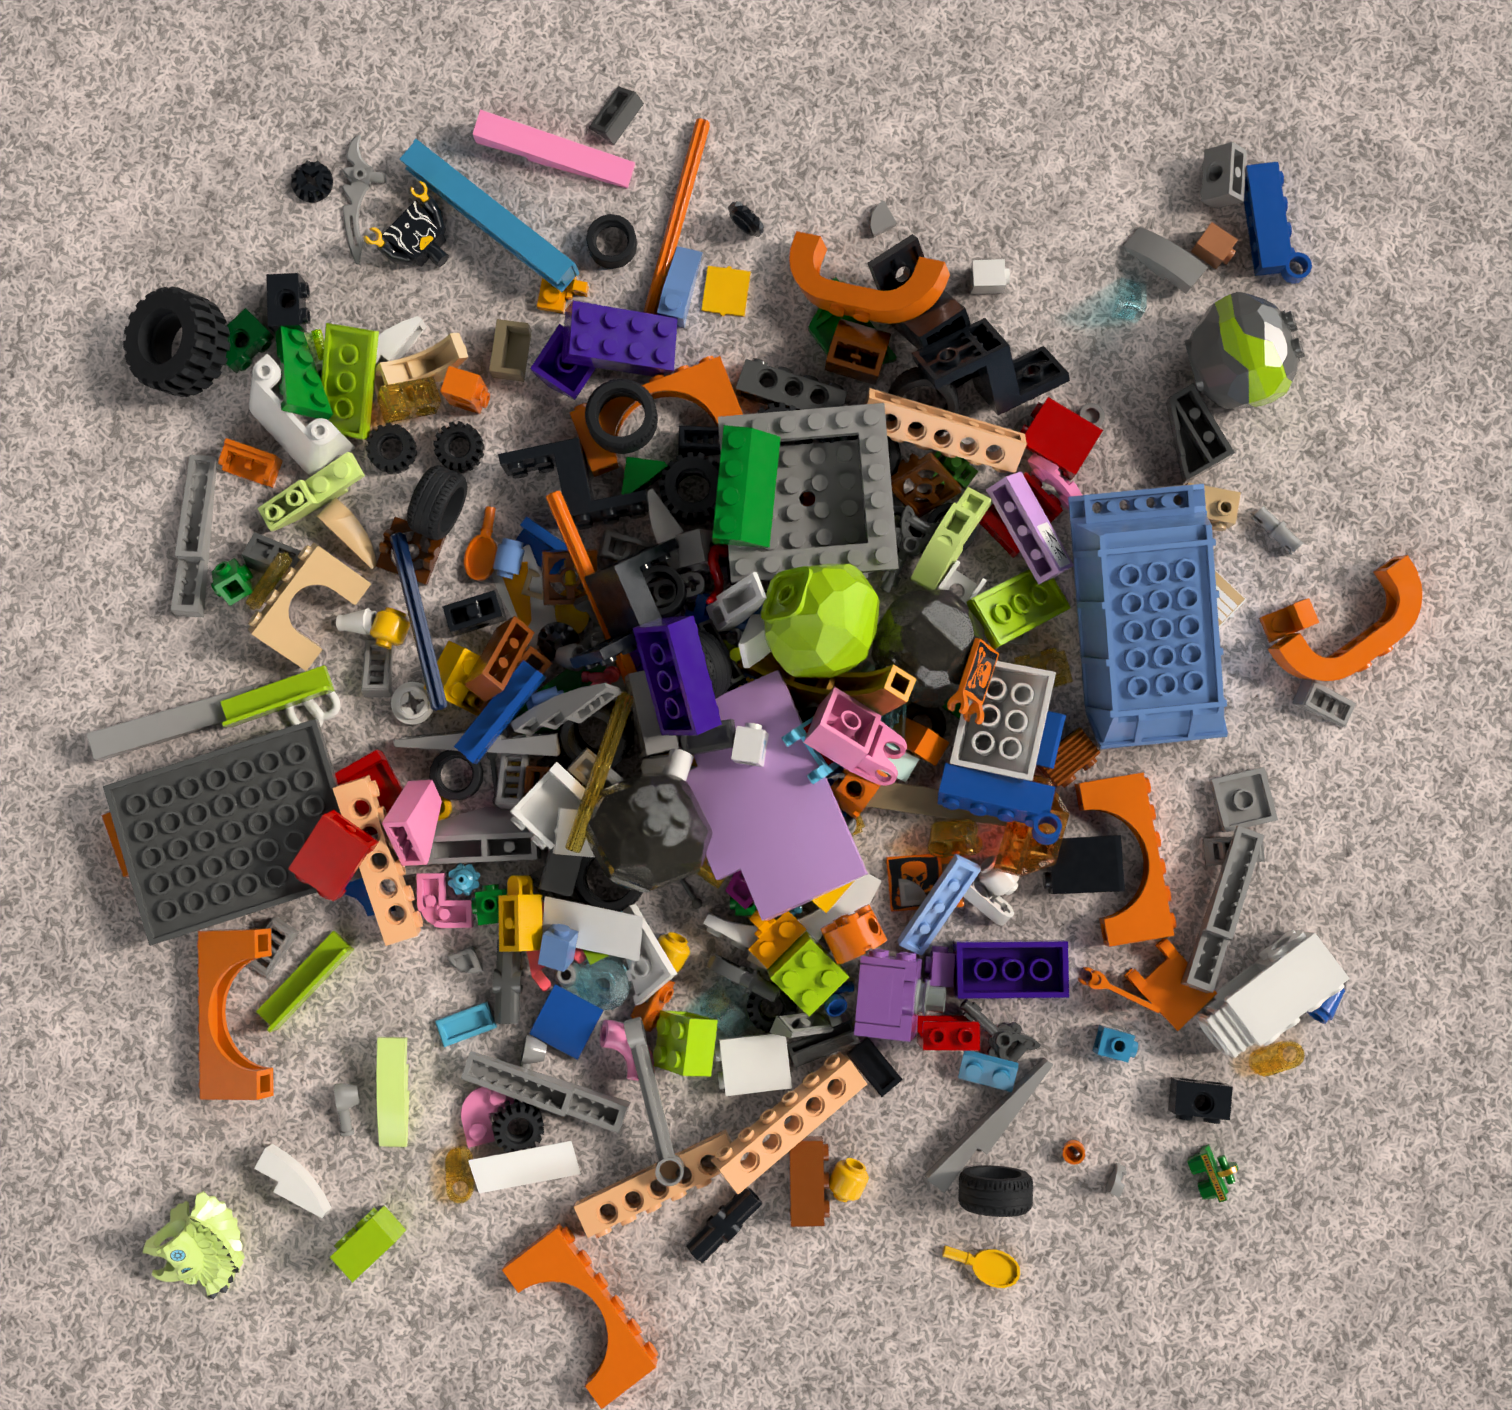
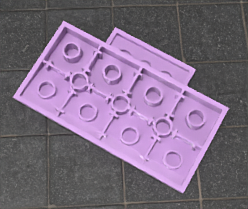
[677,670,868,921]

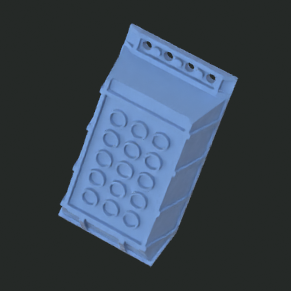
[1068,484,1228,749]

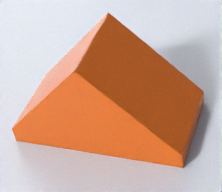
[893,716,949,766]

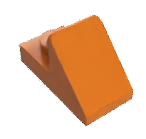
[1259,598,1320,643]

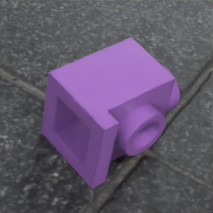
[923,946,955,987]

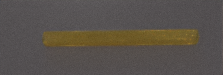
[565,692,634,853]

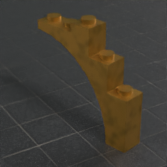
[737,652,916,716]

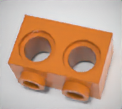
[440,366,490,414]

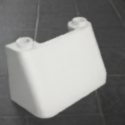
[249,353,356,476]

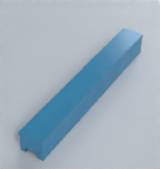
[400,138,580,293]

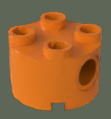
[831,768,888,820]
[820,904,887,964]

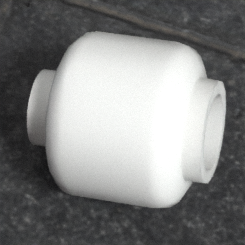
[978,855,1019,896]

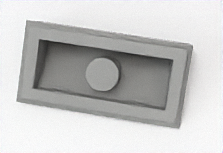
[770,1011,833,1038]

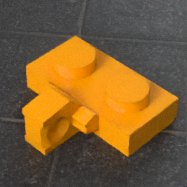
[537,277,589,314]
[748,910,807,969]

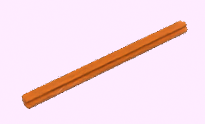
[643,118,710,315]
[546,491,637,686]

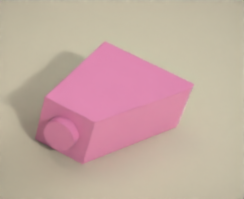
[382,780,442,866]

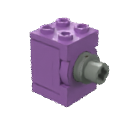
[854,949,946,1042]

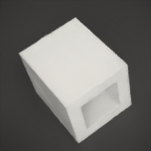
[970,259,1010,294]
[731,723,769,767]

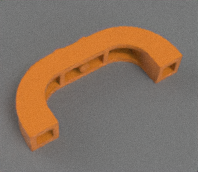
[789,231,950,324]
[1267,555,1422,681]

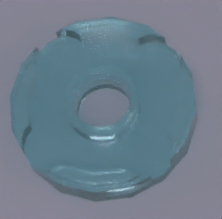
[576,957,632,1010]

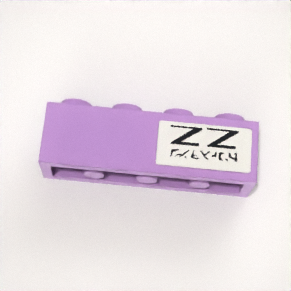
[986,472,1074,584]

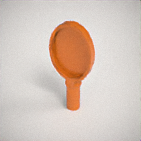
[464,506,497,581]

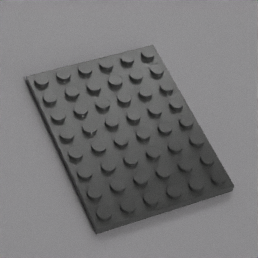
[103,719,362,946]

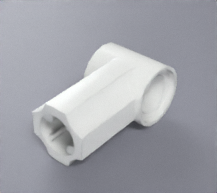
[641,749,694,785]

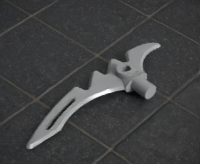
[342,135,386,265]

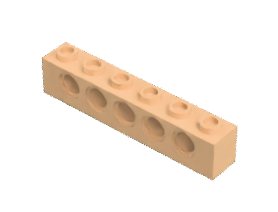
[864,388,1027,473]
[332,775,423,946]
[711,1052,867,1194]
[574,1129,732,1238]

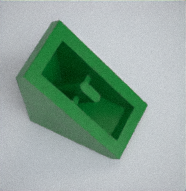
[621,457,668,494]

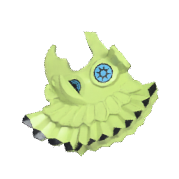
[143,1191,245,1299]

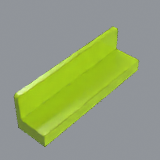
[220,665,335,727]
[256,931,354,1033]

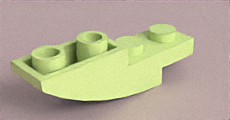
[257,452,365,532]
[911,487,991,593]

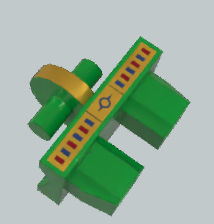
[1187,1144,1239,1203]

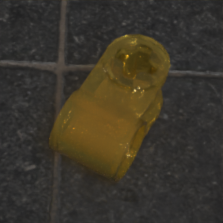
[928,819,983,858]

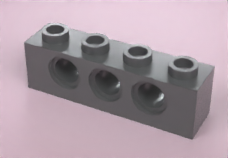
[736,358,848,410]

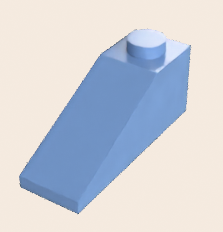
[657,246,703,328]

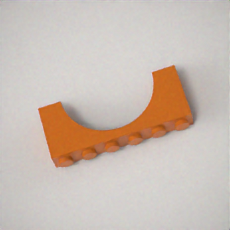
[569,356,743,477]
[1074,772,1176,947]
[197,928,274,1100]
[502,1223,658,1409]

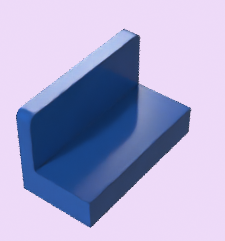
[516,516,567,574]

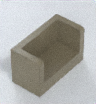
[489,319,532,382]

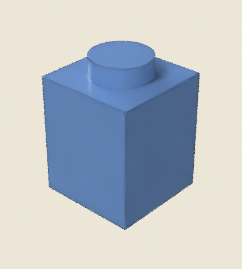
[538,924,579,972]

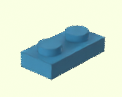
[958,1051,1019,1092]

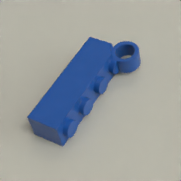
[1244,162,1312,284]
[937,763,1062,845]

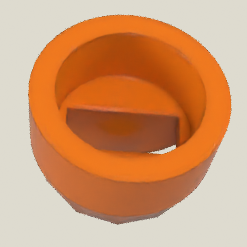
[1062,1140,1085,1165]

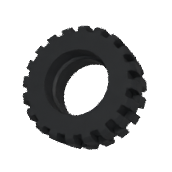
[123,286,230,397]

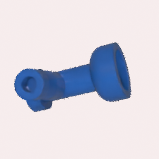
[824,981,854,1017]

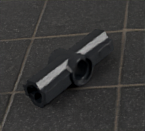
[686,1187,762,1263]

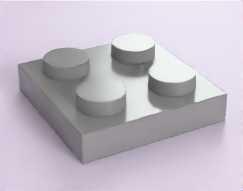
[1209,767,1278,832]

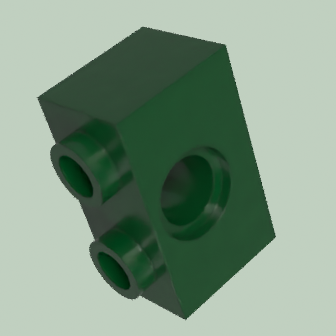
[226,308,274,373]

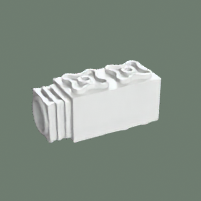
[1195,929,1350,1058]

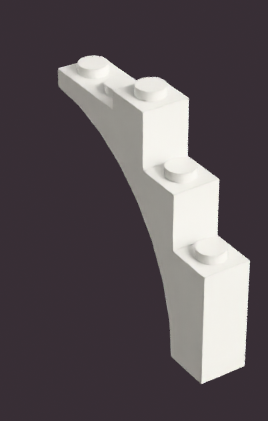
[703,874,881,974]

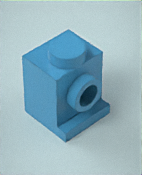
[1092,1025,1138,1063]

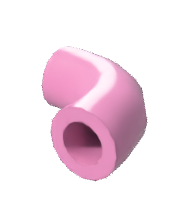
[600,1020,655,1081]

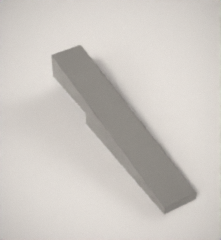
[171,455,217,618]
[86,685,254,761]
[394,727,564,756]
[1181,826,1264,993]
[461,1051,631,1133]
[924,1057,1053,1193]

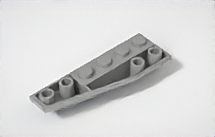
[377,807,542,866]

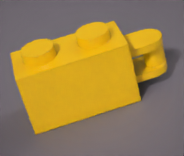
[498,875,543,952]

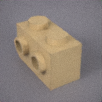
[1178,483,1241,531]

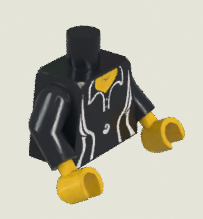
[363,181,449,267]

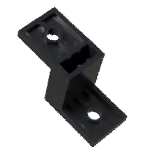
[867,234,972,398]
[912,318,1070,415]
[498,437,649,530]
[570,538,679,670]

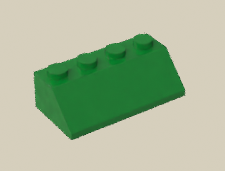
[712,425,781,549]

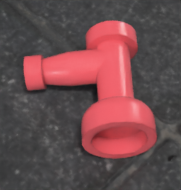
[581,666,620,686]

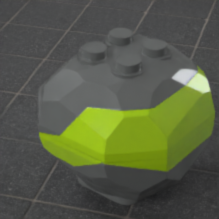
[1185,292,1305,409]

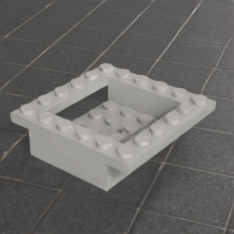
[718,403,899,584]

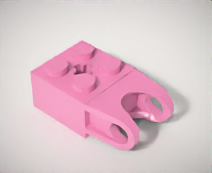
[803,687,907,786]

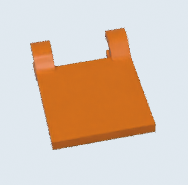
[1124,938,1217,1031]

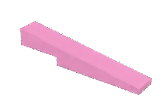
[473,110,635,188]

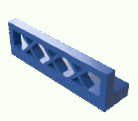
[454,660,546,764]

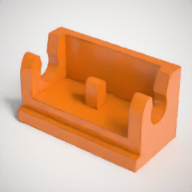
[218,438,283,488]

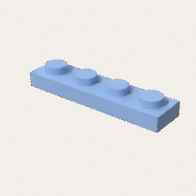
[897,854,981,956]

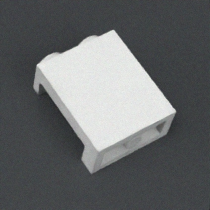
[510,762,597,850]
[715,1033,792,1096]

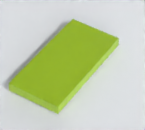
[321,323,379,440]
[966,569,1071,649]

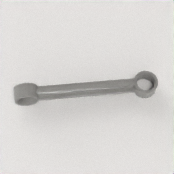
[624,1017,684,1186]

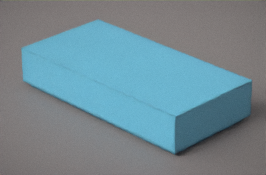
[435,1001,497,1047]

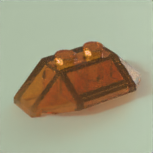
[994,774,1070,877]

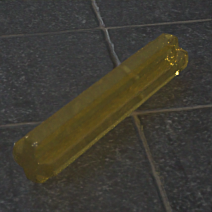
[246,552,292,610]

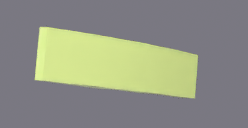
[376,1037,409,1147]

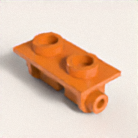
[630,980,675,1032]

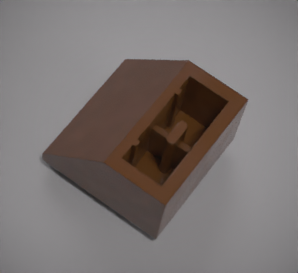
[825,319,891,385]

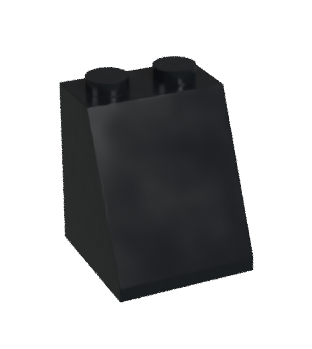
[1041,835,1125,894]

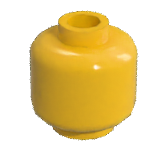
[370,607,410,649]
[657,932,690,973]
[829,1158,869,1202]

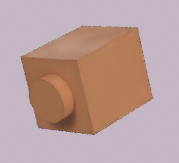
[1190,222,1238,269]

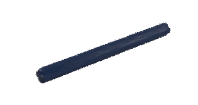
[390,532,447,711]

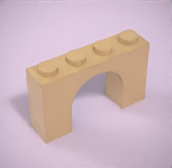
[248,542,371,671]

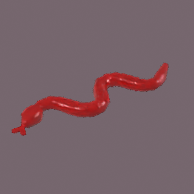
[706,544,729,604]

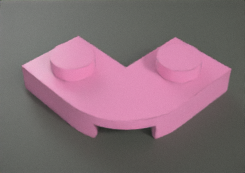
[1027,453,1082,510]
[417,873,474,928]
[461,1086,515,1148]

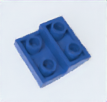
[529,984,604,1060]

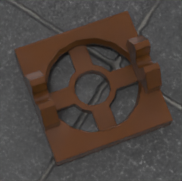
[891,452,962,518]
[376,517,446,585]
[541,548,597,606]

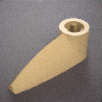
[317,497,377,570]

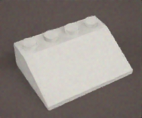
[950,661,1056,781]

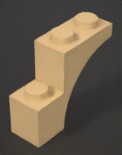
[374,333,468,399]

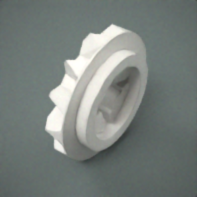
[391,682,433,725]

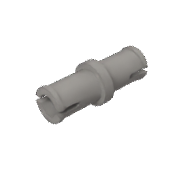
[1251,506,1304,555]

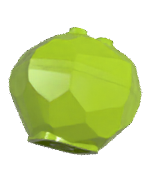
[761,564,880,678]

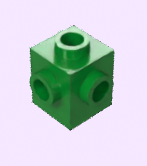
[211,558,253,606]
[471,884,507,925]

